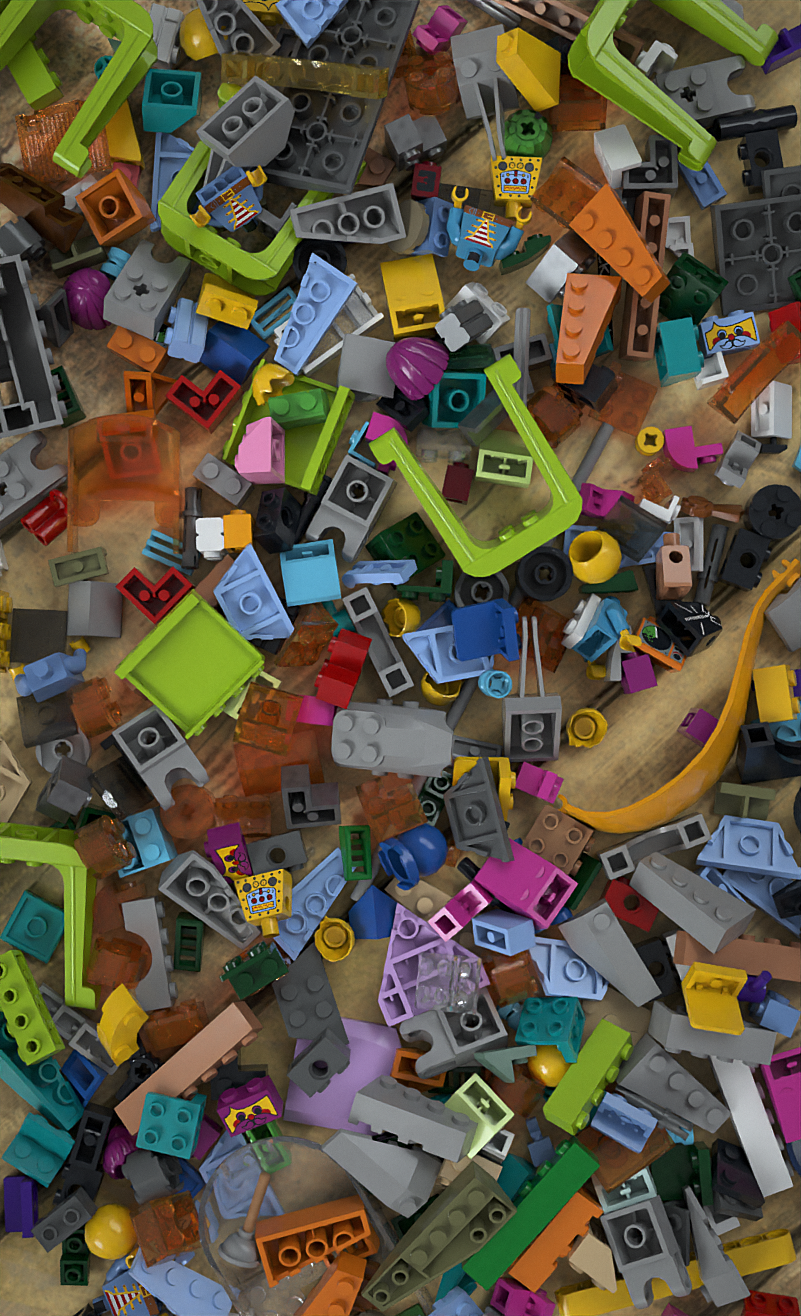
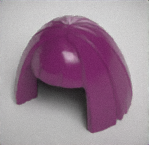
[62,267,112,330]
[386,337,449,401]

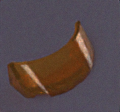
[707,320,801,424]

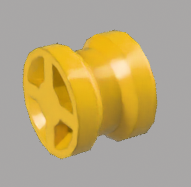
[634,427,664,457]

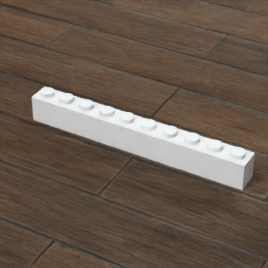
[661,927,794,1197]

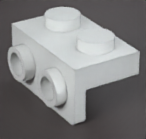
[634,40,678,79]
[445,281,510,346]
[632,495,681,528]

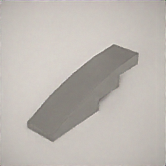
[38,982,121,1076]

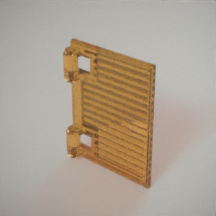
[15,99,112,185]

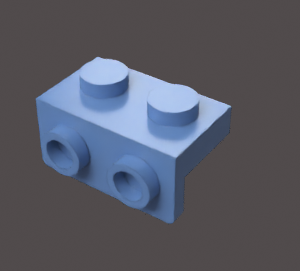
[409,197,454,257]
[590,1092,658,1153]

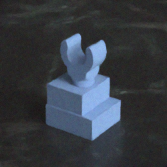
[525,1116,556,1167]

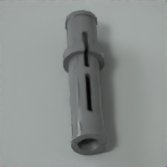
[181,487,203,570]
[693,524,729,606]
[612,1084,694,1141]

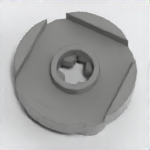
[36,723,92,774]

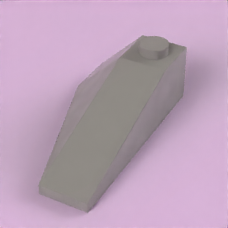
[196,0,281,83]
[289,183,406,244]
[158,850,261,950]
[557,897,662,1007]
[322,1128,442,1218]
[682,1185,751,1307]

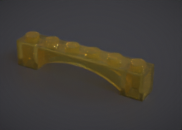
[221,51,389,99]

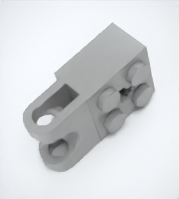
[653,55,756,128]
[103,239,192,340]
[0,431,71,530]
[306,454,397,564]
[112,704,210,811]
[399,987,508,1079]
[600,1195,692,1309]

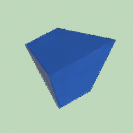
[349,885,397,939]
[61,1049,109,1109]

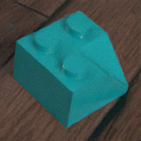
[142,68,202,133]
[654,317,704,387]
[422,370,487,428]

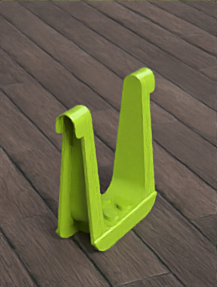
[0,0,158,178]
[568,0,778,171]
[158,78,367,296]
[368,353,582,577]
[0,822,101,1010]

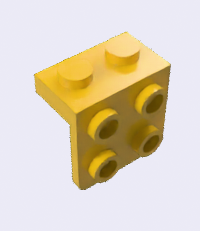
[196,273,258,330]
[452,757,516,821]
[681,962,748,1035]

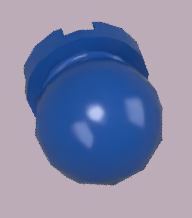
[378,823,448,891]

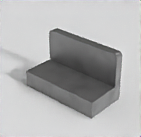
[256,202,297,240]
[457,389,509,447]

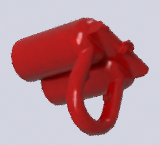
[20,489,78,546]

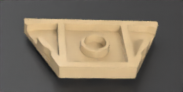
[0,735,32,823]

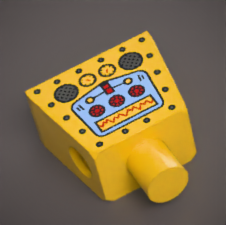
[489,156,542,221]
[234,869,292,938]

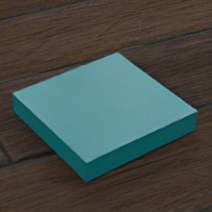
[0,889,64,964]

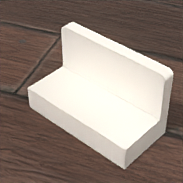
[594,124,642,189]
[751,381,792,439]

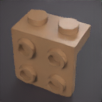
[522,805,596,877]

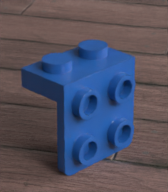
[451,598,522,662]

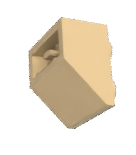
[568,1220,617,1294]

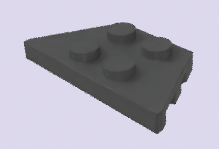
[443,757,514,862]
[272,942,349,1045]

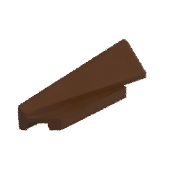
[0,163,84,253]

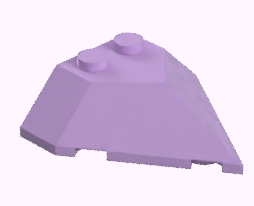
[378,903,490,1027]

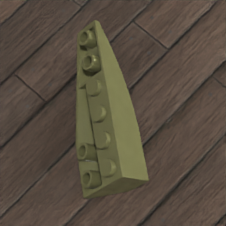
[361,1161,517,1312]

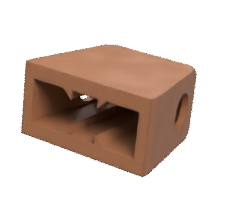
[656,533,692,600]

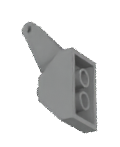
[450,24,520,161]
[196,75,295,228]
[502,616,562,762]

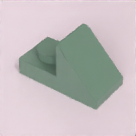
[474,1045,537,1083]

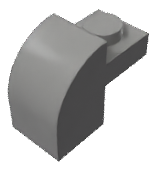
[714,430,761,488]

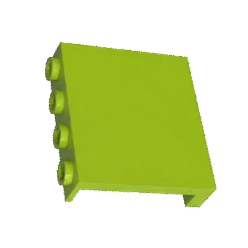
[222,359,356,496]
[114,589,265,740]

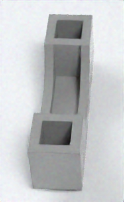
[342,587,414,697]
[596,812,712,880]
[122,895,178,1011]

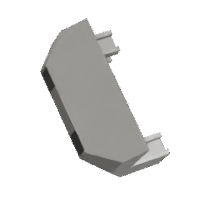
[0,254,68,439]

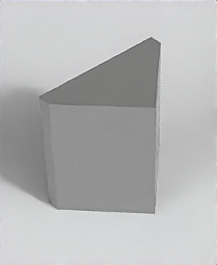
[66,581,123,638]

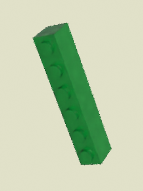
[462,1135,600,1291]

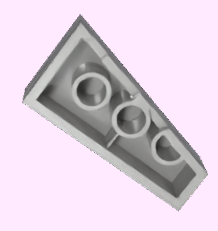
[629,851,756,954]
[647,1001,777,1068]
[615,1033,732,1134]
[348,1075,478,1163]

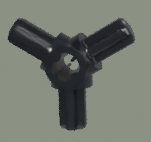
[115,1032,166,1102]

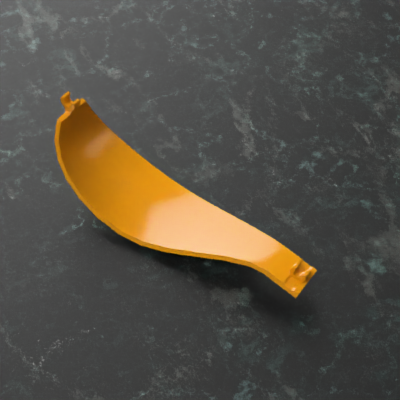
[550,559,801,834]

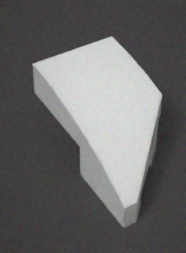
[665,216,694,258]

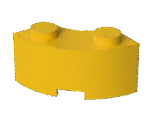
[97,983,149,1067]

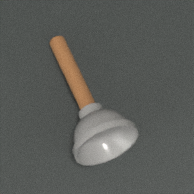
[218,1172,271,1268]

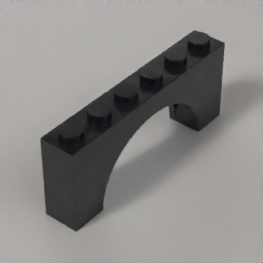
[736,722,801,785]

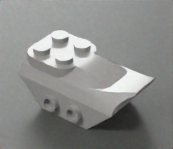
[331,698,454,779]

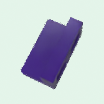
[3,1175,39,1238]

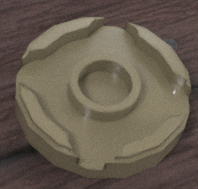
[387,199,430,255]

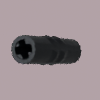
[713,105,797,142]

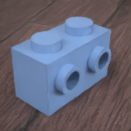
[748,989,801,1038]

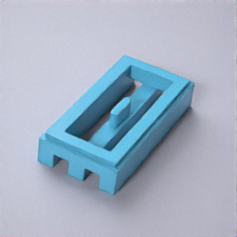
[250,286,297,341]
[142,529,202,576]

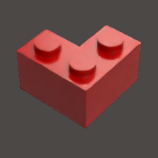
[165,370,244,435]
[115,566,196,625]
[314,628,372,709]

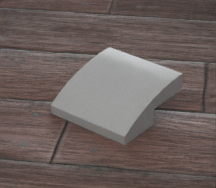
[336,333,395,398]
[764,577,801,652]
[604,625,632,682]

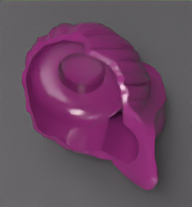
[103,1124,139,1180]

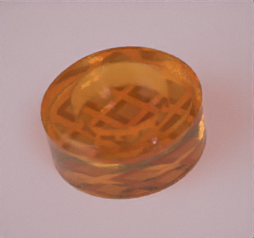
[445,839,460,868]

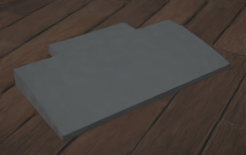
[250,0,420,194]
[710,165,801,316]

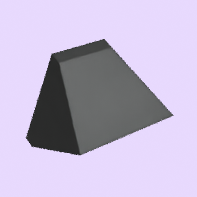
[35,287,74,348]

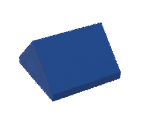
[199,321,270,386]

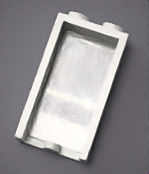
[274,274,384,378]

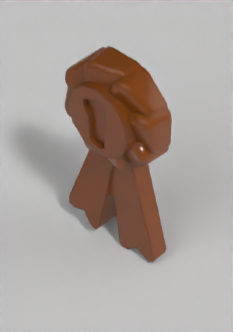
[680,495,745,523]

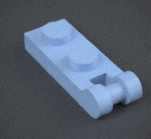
[342,560,418,588]

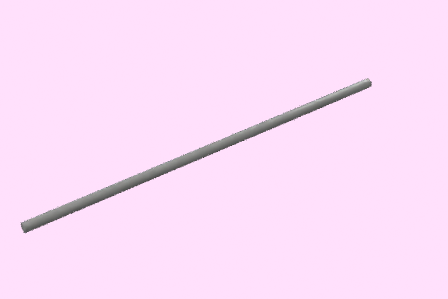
[350,422,615,901]

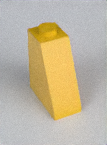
[496,27,561,112]
[88,98,145,170]

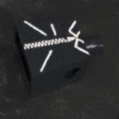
[655,601,723,657]

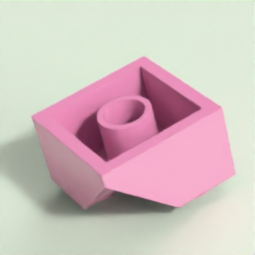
[235,417,285,485]

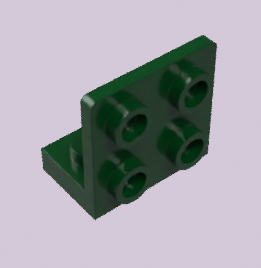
[658,251,729,326]
[365,512,446,590]
[396,560,453,602]
[219,941,290,1000]
[649,1141,714,1206]

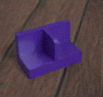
[761,24,801,75]

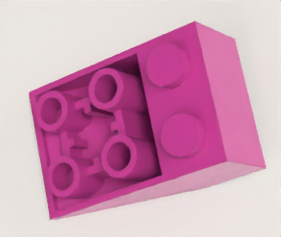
[473,838,578,930]
[759,1047,801,1144]

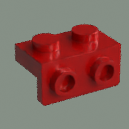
[741,1290,800,1316]

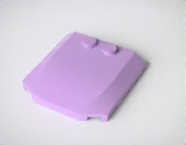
[283,1017,402,1136]

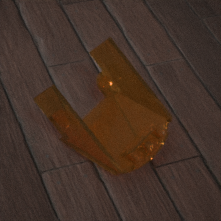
[67,414,183,555]

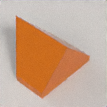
[123,371,177,415]
[390,1047,447,1093]

